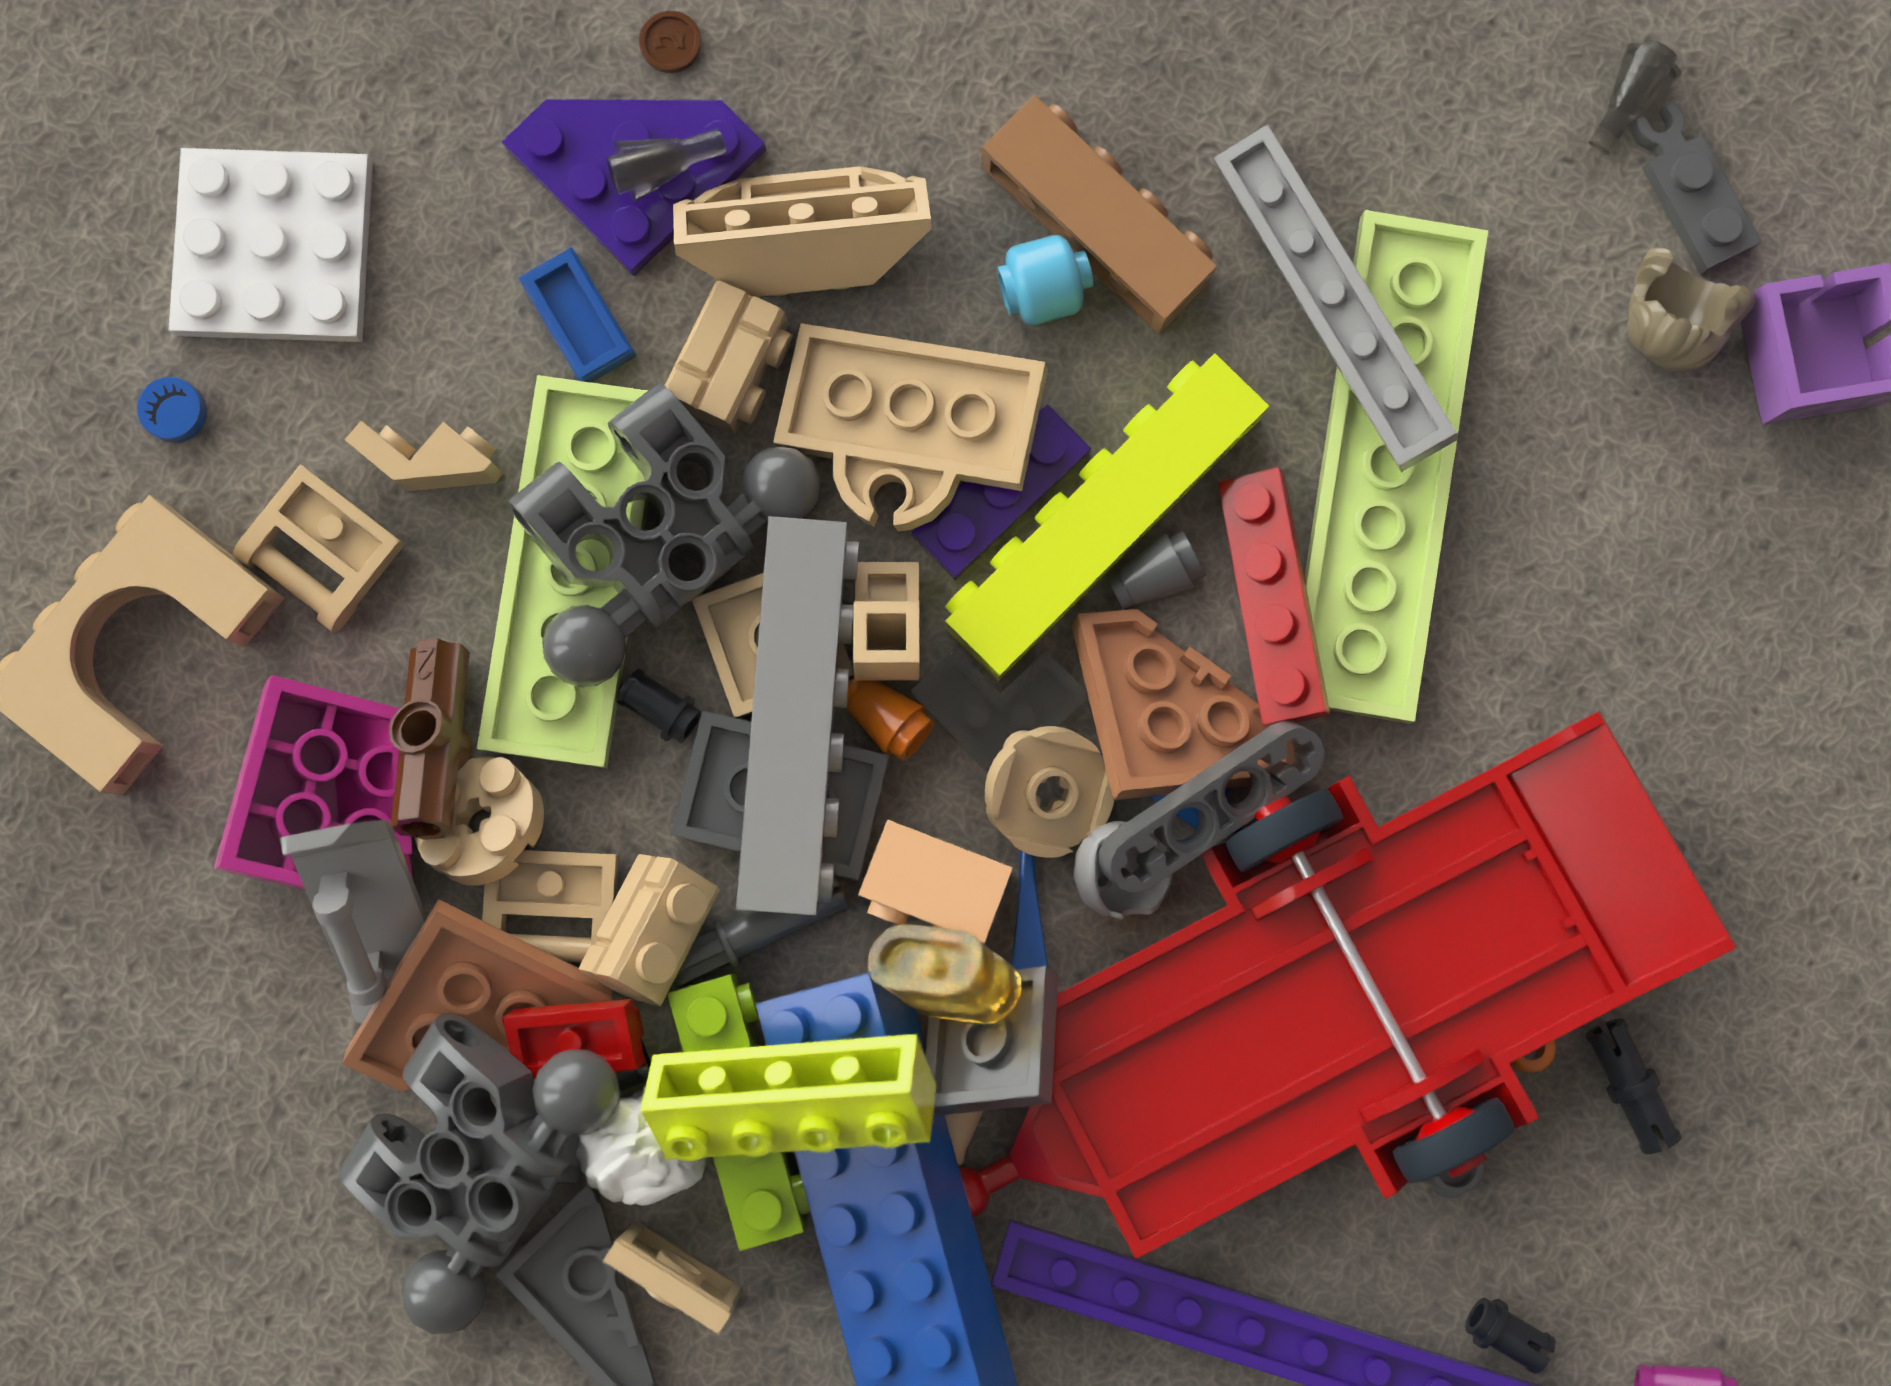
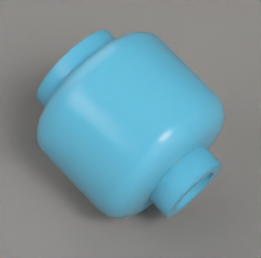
[997,235,1093,326]

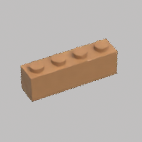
[981,95,1217,335]

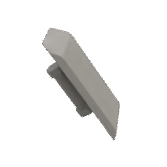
[280,820,427,1024]

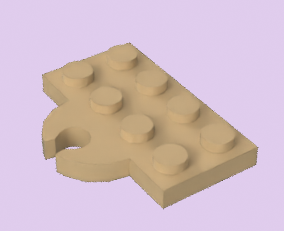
[773,323,1048,532]

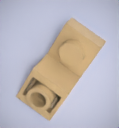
[345,421,503,491]

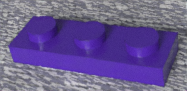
[911,404,1091,580]

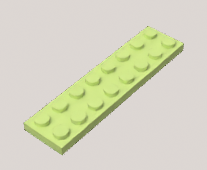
[1304,210,1488,724]

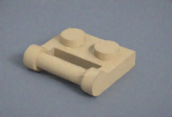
[233,464,405,633]
[482,850,620,963]

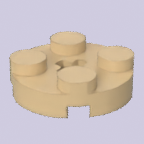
[985,726,1114,858]
[415,757,544,886]

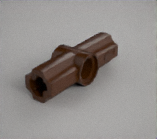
[389,638,472,840]

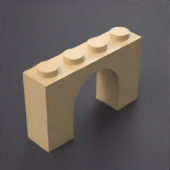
[0,495,285,795]

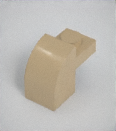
[853,562,919,681]

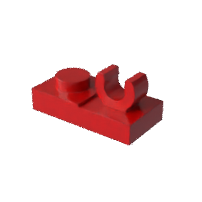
[503,998,645,1079]

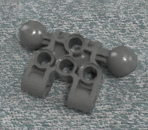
[507,383,821,687]
[339,1013,620,1334]

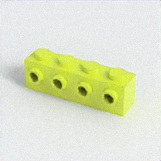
[641,1034,936,1161]

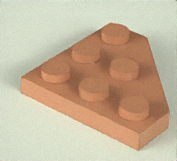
[1071,609,1296,800]
[342,900,612,1091]

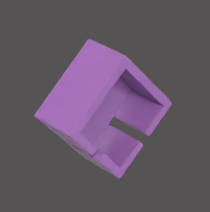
[1741,263,1891,425]

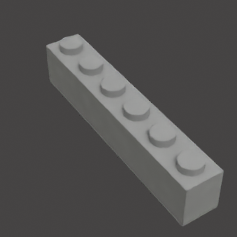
[736,516,859,916]

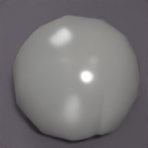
[1073,821,1172,920]

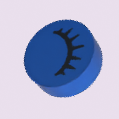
[137,377,207,443]

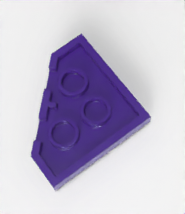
[501,99,766,277]

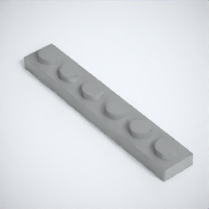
[1214,124,1458,472]

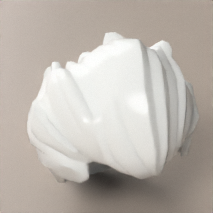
[576,1086,707,1205]

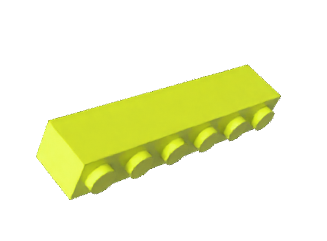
[945,353,1269,681]

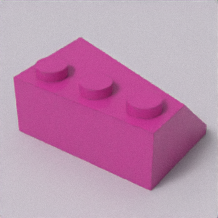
[213,675,413,891]

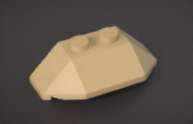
[673,166,932,297]

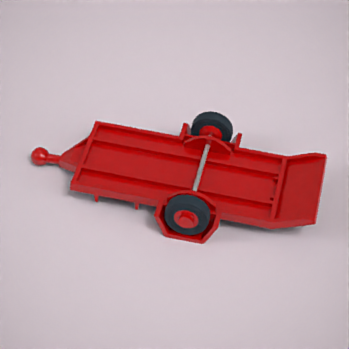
[959,711,1737,1259]

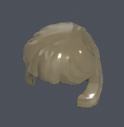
[1627,248,1756,372]

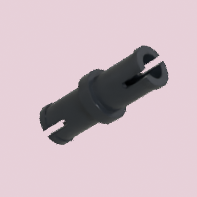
[1585,1018,1682,1154]

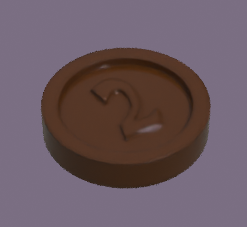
[639,10,701,73]

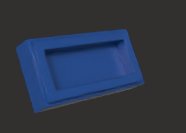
[518,247,636,382]

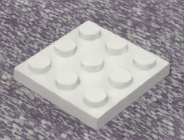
[169,148,373,342]

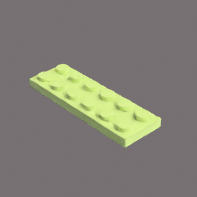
[477,375,649,769]

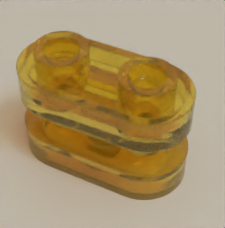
[868,924,1021,1024]

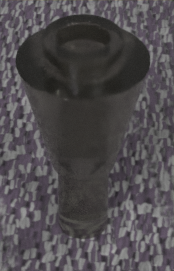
[1588,39,1682,155]
[606,128,726,203]

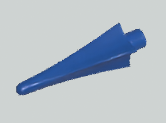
[1010,850,1049,971]

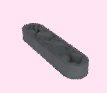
[1098,721,1325,893]

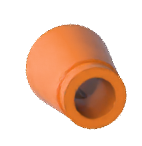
[847,676,935,761]

